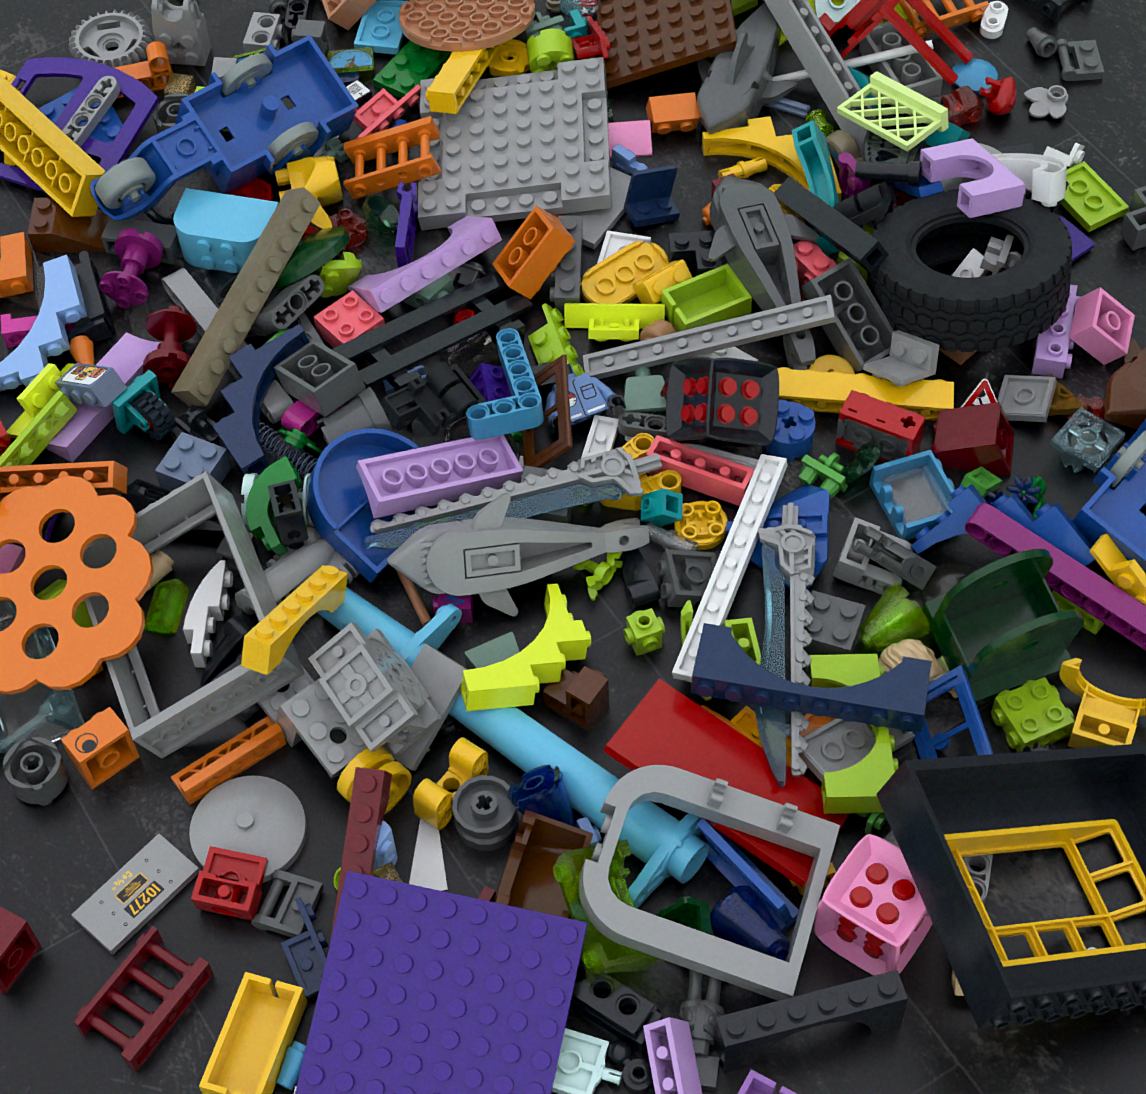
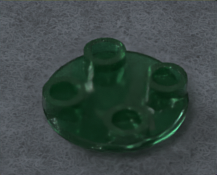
[839,443,883,484]

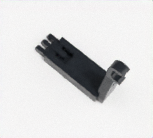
[57,251,116,357]

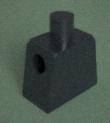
[268,480,309,549]

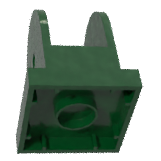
[921,549,1084,706]

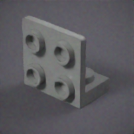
[863,330,939,386]

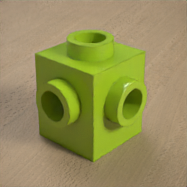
[623,608,665,656]

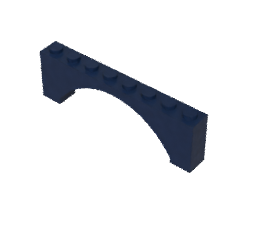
[691,623,932,733]

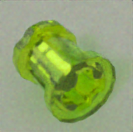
[806,109,834,136]

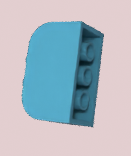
[173,188,279,274]

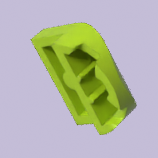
[315,252,363,298]

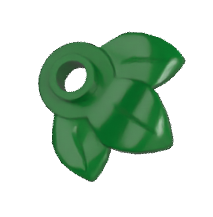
[279,428,323,454]

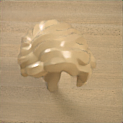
[878,639,958,699]

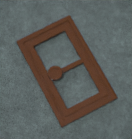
[522,354,572,468]

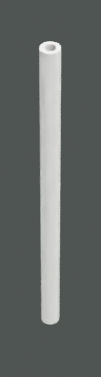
[772,40,933,81]

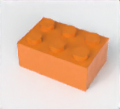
[492,205,575,300]

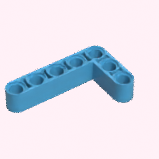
[466,328,544,440]

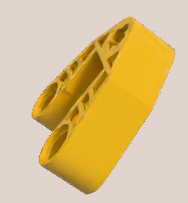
[598,433,681,511]

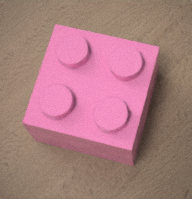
[1069,287,1135,365]

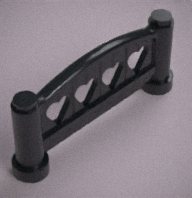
[855,96,943,186]

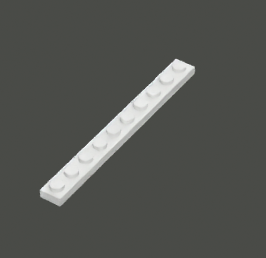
[672,454,788,682]

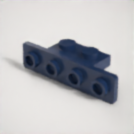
[281,897,328,999]

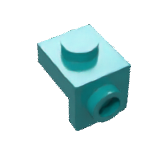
[563,9,589,39]

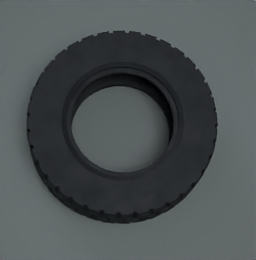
[869,189,1072,352]

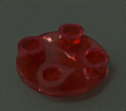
[320,208,369,250]

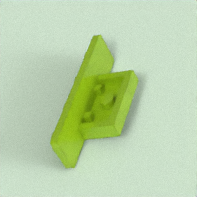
[528,303,585,376]

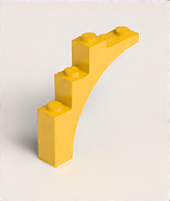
[702,116,842,202]

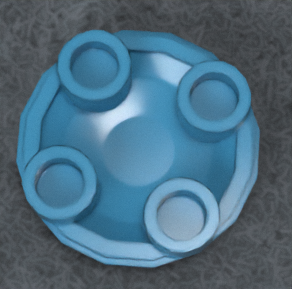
[952,58,998,96]

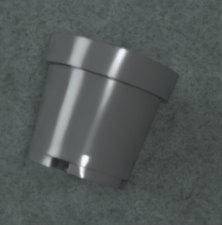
[317,387,394,445]

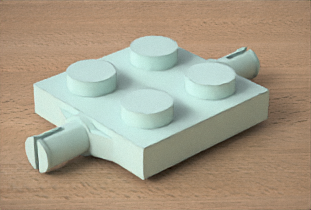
[552,1028,623,1094]

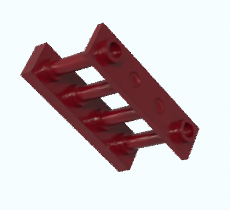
[74,926,214,1072]

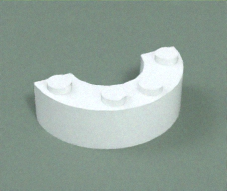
[991,153,1067,207]

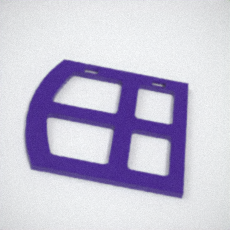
[0,57,160,193]

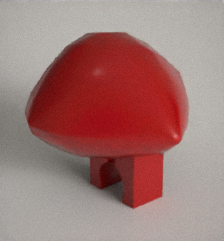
[979,77,1017,115]

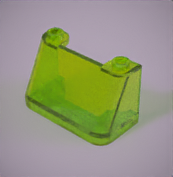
[553,840,660,974]

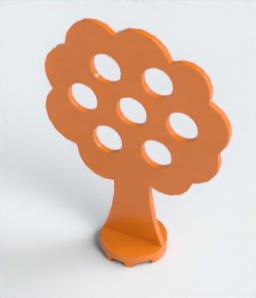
[0,476,154,695]

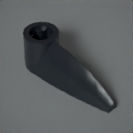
[622,548,661,608]
[200,616,254,687]

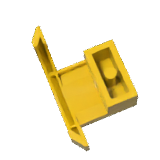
[1059,658,1146,748]

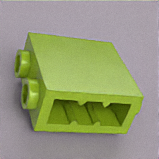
[991,677,1075,752]

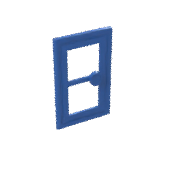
[912,665,993,759]

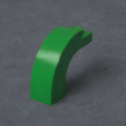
[246,456,304,556]

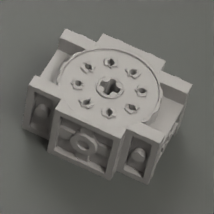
[308,622,442,755]

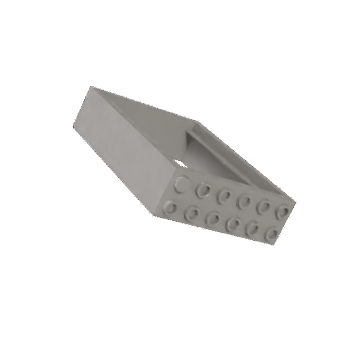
[83,471,305,758]

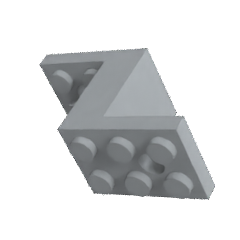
[258,666,368,778]

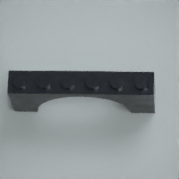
[714,970,908,1074]

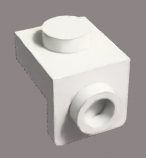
[1043,143,1085,167]

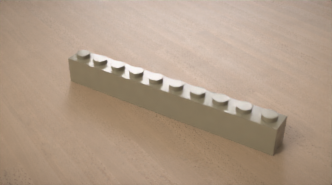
[171,187,321,407]

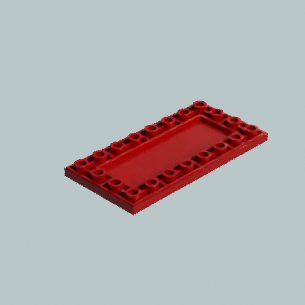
[603,678,850,887]

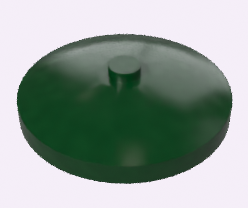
[273,226,350,289]

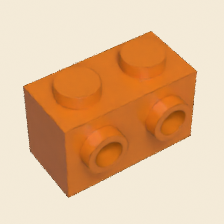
[646,92,700,134]

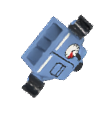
[545,364,626,435]

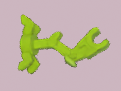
[572,552,623,601]

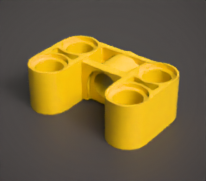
[413,737,489,830]

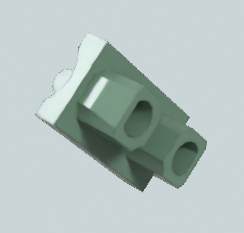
[522,12,564,44]

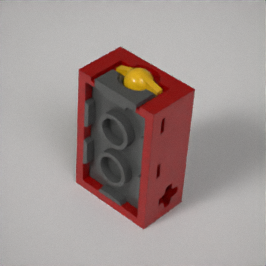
[835,390,925,463]

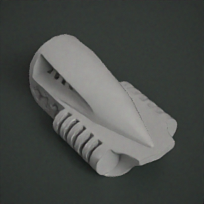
[235,525,360,615]

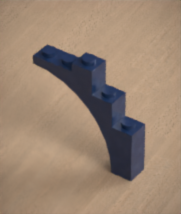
[213,324,309,475]

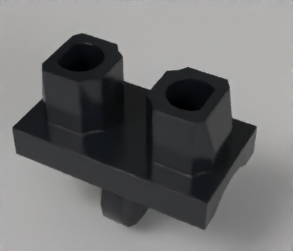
[175,405,220,445]

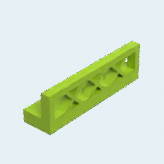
[0,390,78,467]

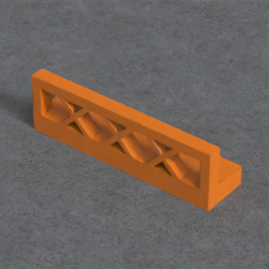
[171,716,287,805]

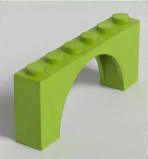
[807,654,898,814]

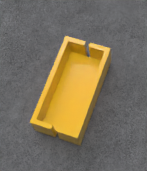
[199,972,308,1094]

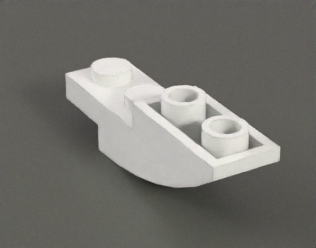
[183,560,233,667]

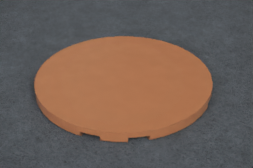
[399,0,535,51]

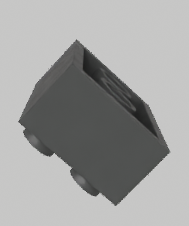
[274,339,366,417]

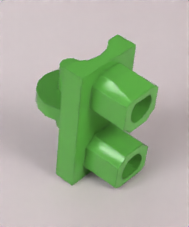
[798,453,848,500]

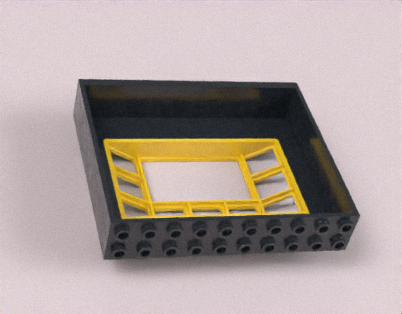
[876,743,1146,1030]

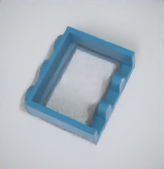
[869,450,954,541]

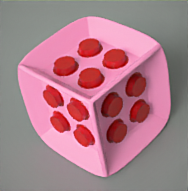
[814,834,932,976]

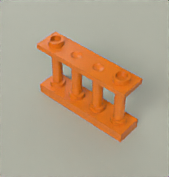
[899,0,990,39]
[343,116,441,199]

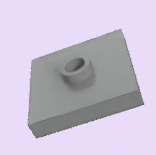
[997,375,1057,422]

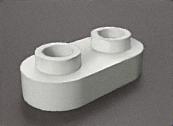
[980,1,1008,39]

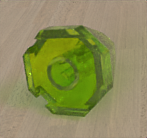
[859,583,931,652]

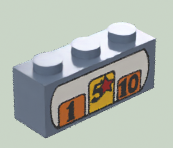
[55,363,127,408]

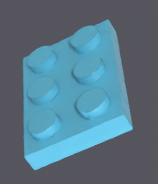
[354,0,408,55]

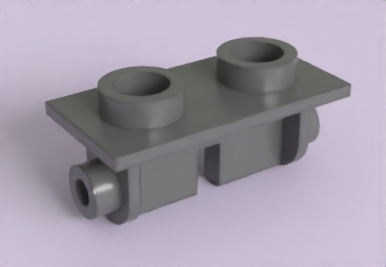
[447,261,487,286]

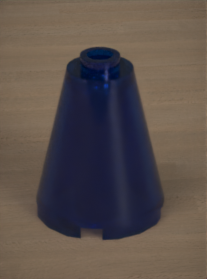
[507,765,577,828]
[710,885,790,960]

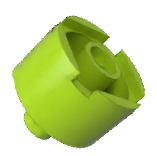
[526,28,575,73]

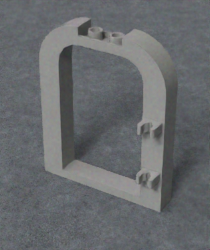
[579,765,840,1001]

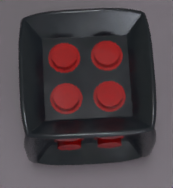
[666,357,779,448]

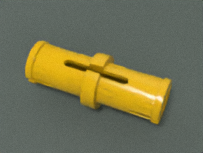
[718,156,768,179]

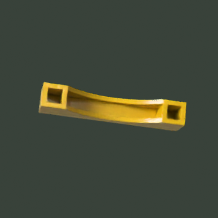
[241,565,348,675]

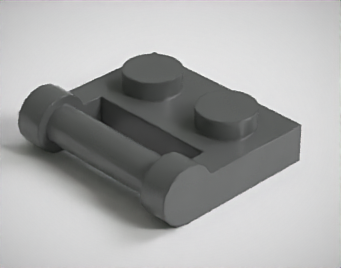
[1056,39,1104,81]
[251,870,324,938]

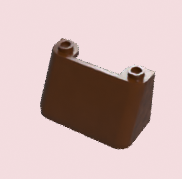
[493,810,595,919]

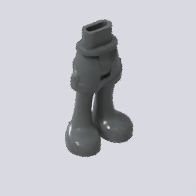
[679,969,724,1056]

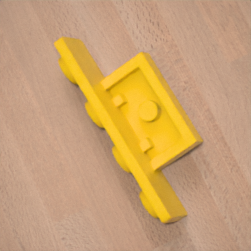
[1090,534,1146,605]

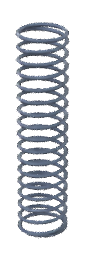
[259,420,318,478]

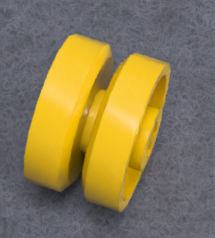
[337,746,412,814]

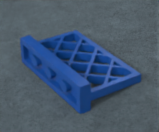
[697,818,799,935]

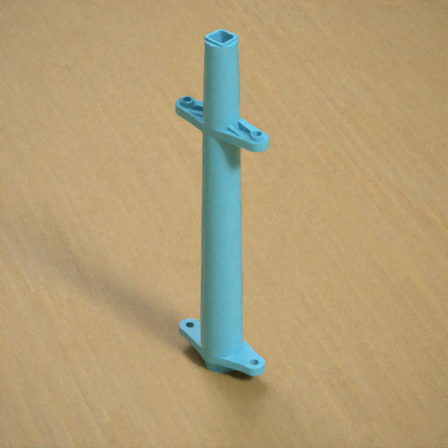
[317,587,710,909]

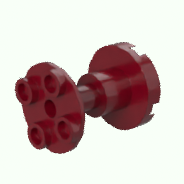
[143,305,197,388]

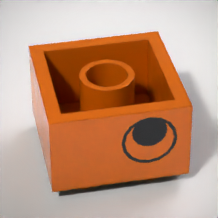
[61,707,140,790]

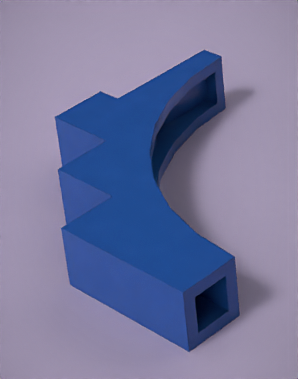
[911,484,1095,566]

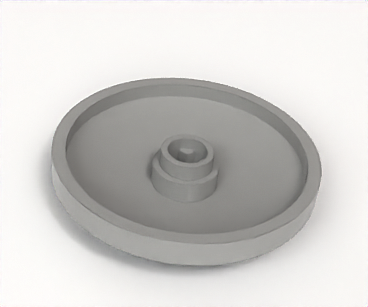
[189,776,307,882]

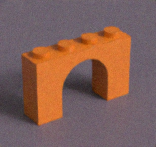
[0,232,34,298]

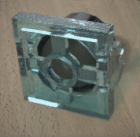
[1050,407,1125,473]

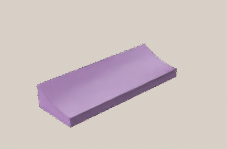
[46,332,161,463]
[356,435,523,519]

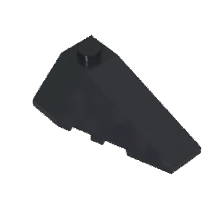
[121,479,223,531]

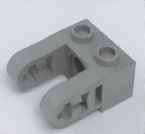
[832,517,913,597]

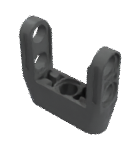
[246,274,324,337]

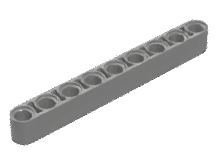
[161,268,294,424]

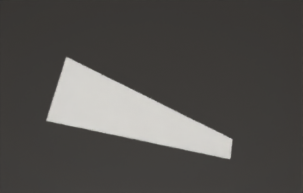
[409,818,448,891]

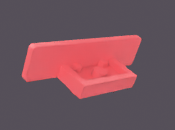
[353,85,422,139]

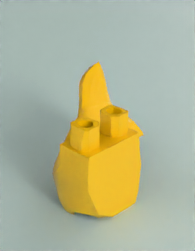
[275,156,343,230]

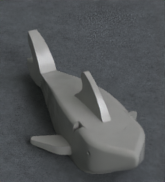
[387,493,650,616]

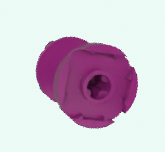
[99,228,164,309]

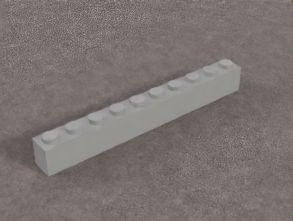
[764,0,886,157]

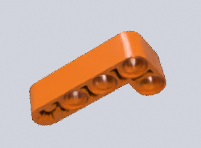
[113,41,174,98]

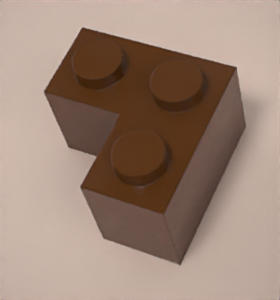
[543,666,609,732]

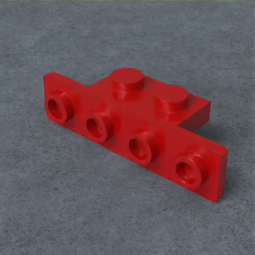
[572,16,611,60]

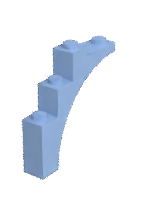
[0,255,88,392]

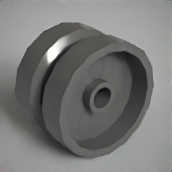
[452,776,518,851]

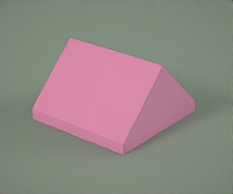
[608,120,652,159]

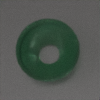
[363,194,400,234]

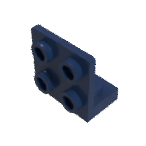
[624,165,680,228]

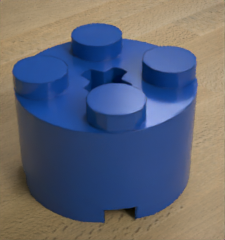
[764,399,816,462]

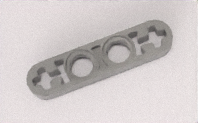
[62,76,120,148]

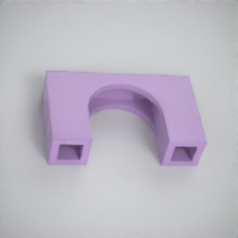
[920,138,1026,218]

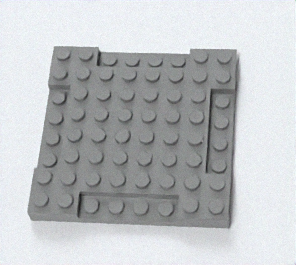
[418,57,612,230]

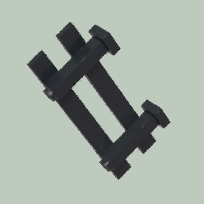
[332,271,533,392]

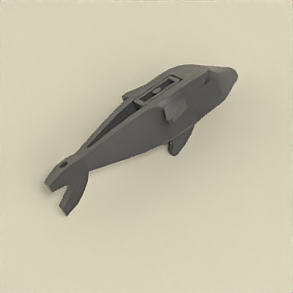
[697,3,798,134]
[708,176,819,370]

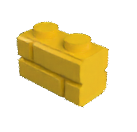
[632,259,693,304]

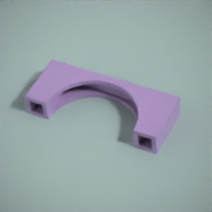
[348,216,502,313]

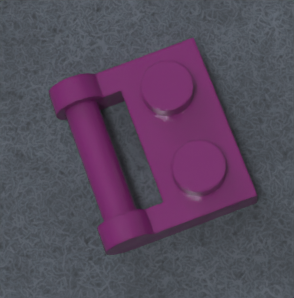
[838,152,871,199]

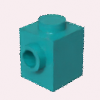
[641,488,683,527]

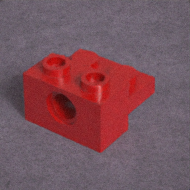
[191,846,269,921]

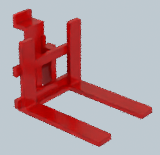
[818,0,973,85]

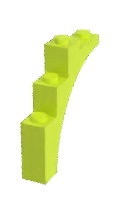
[460,584,591,711]

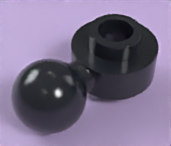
[608,1039,653,1093]

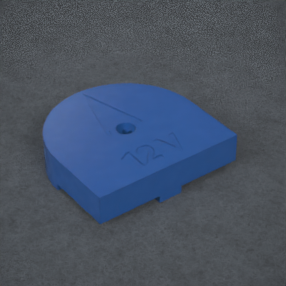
[306,428,456,583]

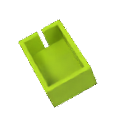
[661,264,752,332]

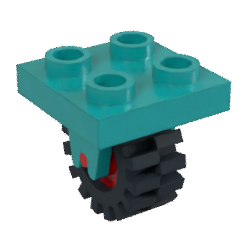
[111,370,177,440]

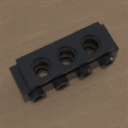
[570,957,662,1056]

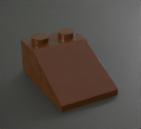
[27,198,110,253]

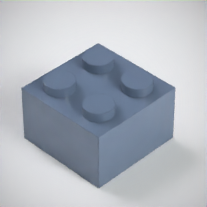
[155,432,232,492]

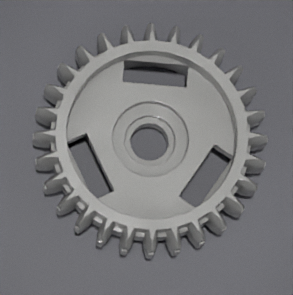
[69,9,154,67]

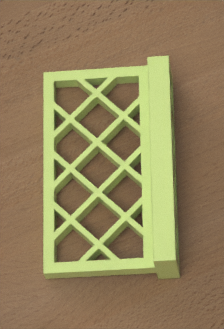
[837,71,949,152]

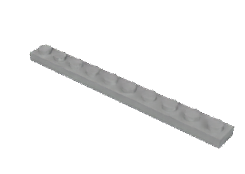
[583,295,837,379]

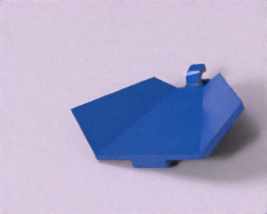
[726,484,830,590]

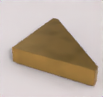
[1047,374,1087,416]

